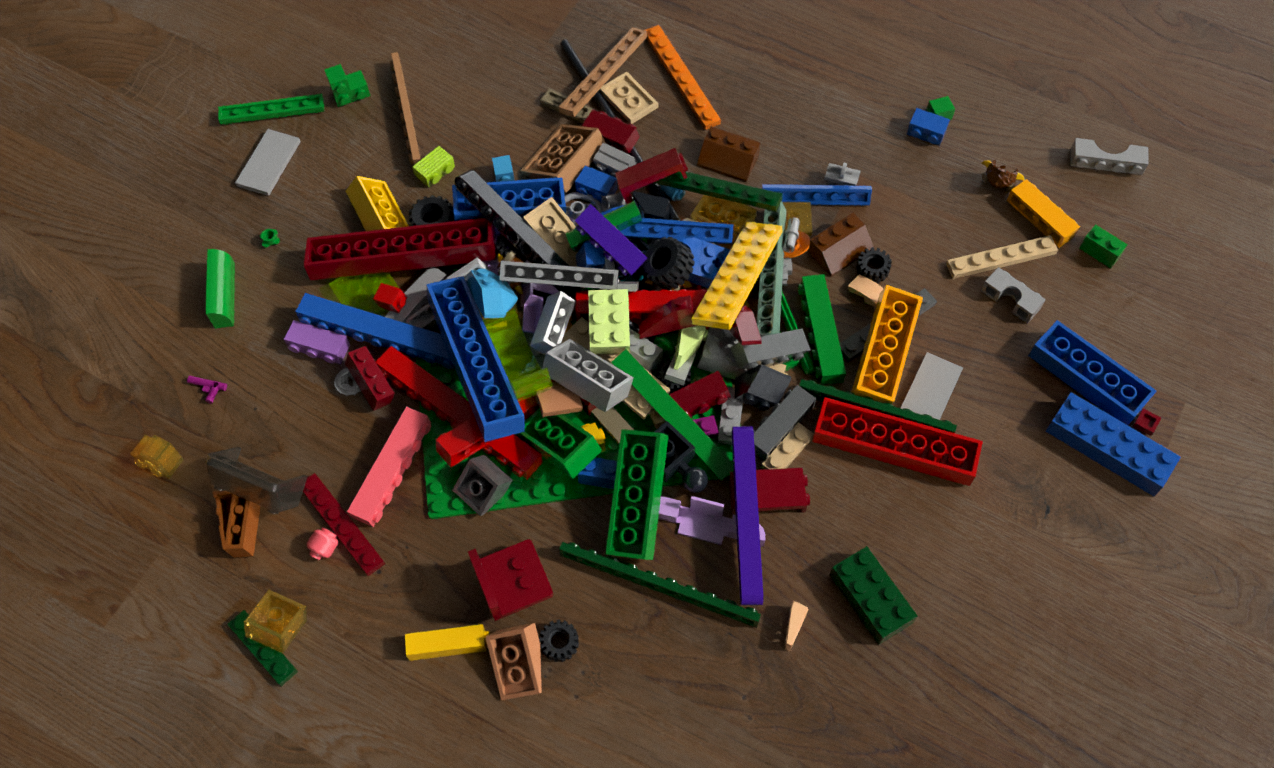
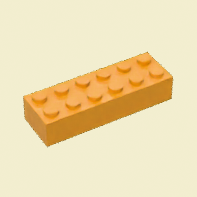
[851,285,923,404]

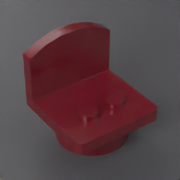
[467,539,553,621]

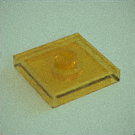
[782,202,812,236]

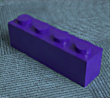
[575,204,647,277]

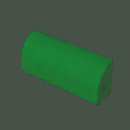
[565,201,642,253]
[206,249,235,329]

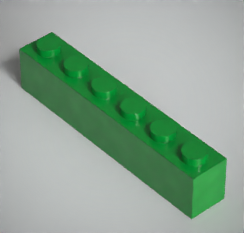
[798,274,846,385]

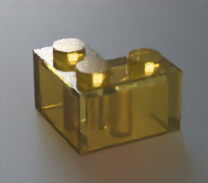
[130,435,184,479]

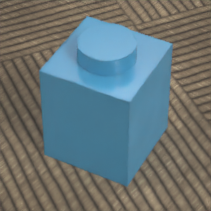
[492,155,514,182]

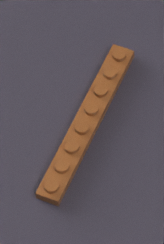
[559,27,647,117]
[389,52,421,165]

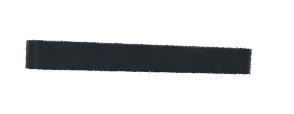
[454,170,583,297]

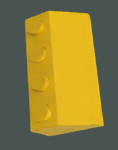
[346,176,409,231]

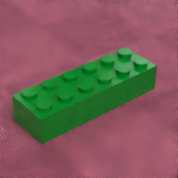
[606,429,668,560]

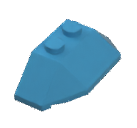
[465,269,518,318]

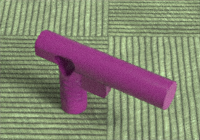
[187,376,227,404]

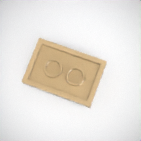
[600,72,658,124]

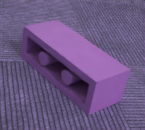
[284,320,350,364]

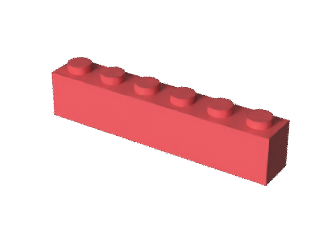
[347,407,431,527]

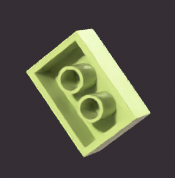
[588,289,630,354]

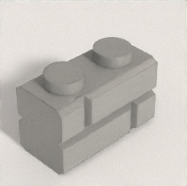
[593,143,636,178]

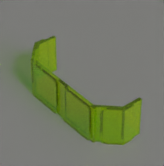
[483,309,553,401]

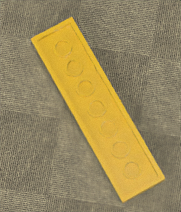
[691,222,783,330]

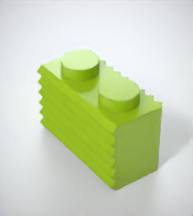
[412,146,455,187]

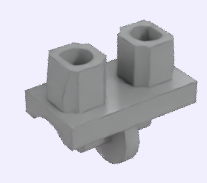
[824,162,860,186]

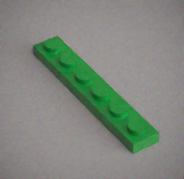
[218,94,325,125]

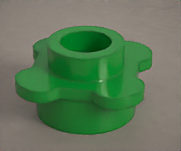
[260,229,280,248]

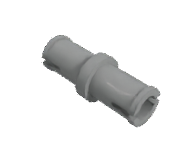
[783,218,800,253]

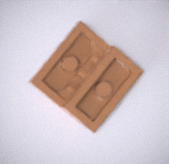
[532,382,583,417]

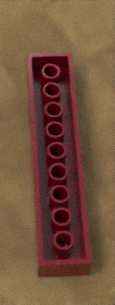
[304,218,496,280]

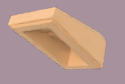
[785,601,808,651]

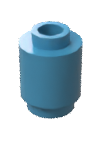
[660,185,685,201]

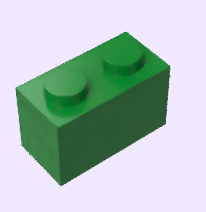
[1079,224,1128,268]

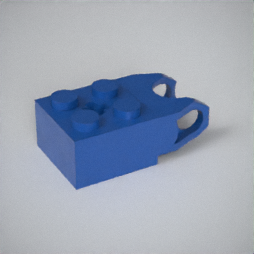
[675,237,730,288]

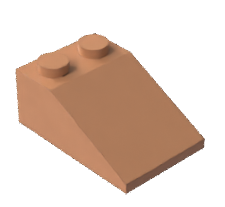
[485,623,542,700]

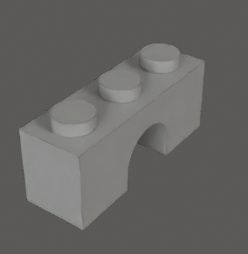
[981,267,1046,324]

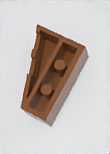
[213,489,262,557]

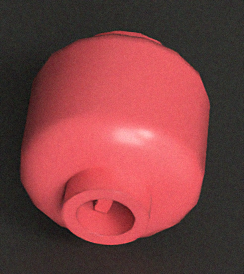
[306,527,338,560]

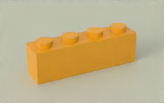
[1007,179,1080,248]

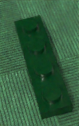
[227,610,299,687]

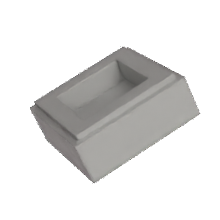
[617,281,638,292]

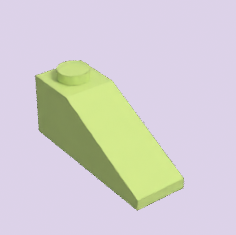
[674,325,708,370]

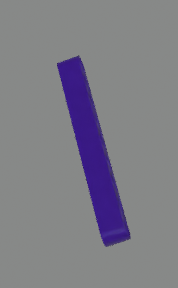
[732,426,763,605]

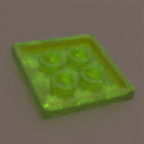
[329,272,399,315]

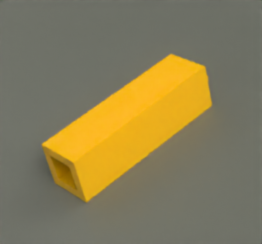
[405,624,489,661]

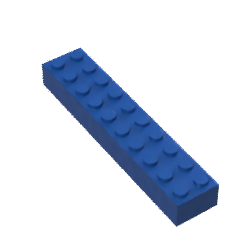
[426,276,525,442]

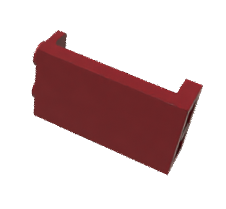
[615,148,688,204]
[728,467,810,517]

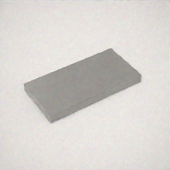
[235,129,301,196]
[901,352,963,420]

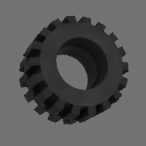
[408,195,455,226]
[642,237,695,290]

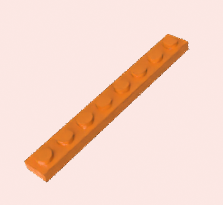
[644,25,721,130]

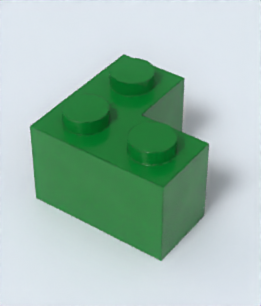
[324,64,371,107]

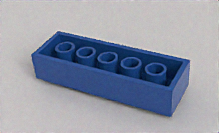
[452,177,566,221]
[1028,320,1156,425]
[1046,392,1181,496]

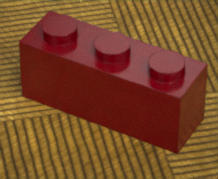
[582,109,640,154]
[345,346,395,411]
[669,371,731,418]

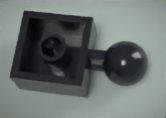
[654,421,708,493]

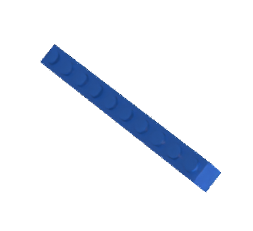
[295,293,455,369]

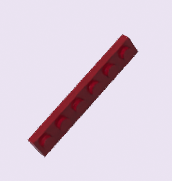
[298,473,385,576]

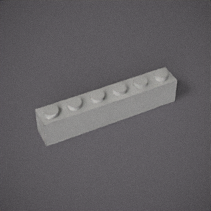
[499,261,619,290]

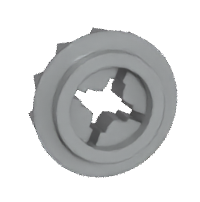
[334,368,361,397]

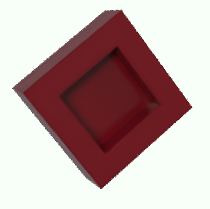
[1133,408,1161,436]

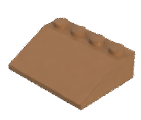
[520,124,606,193]

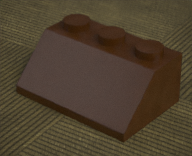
[697,126,761,182]
[808,213,874,277]

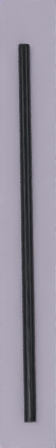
[560,39,681,221]

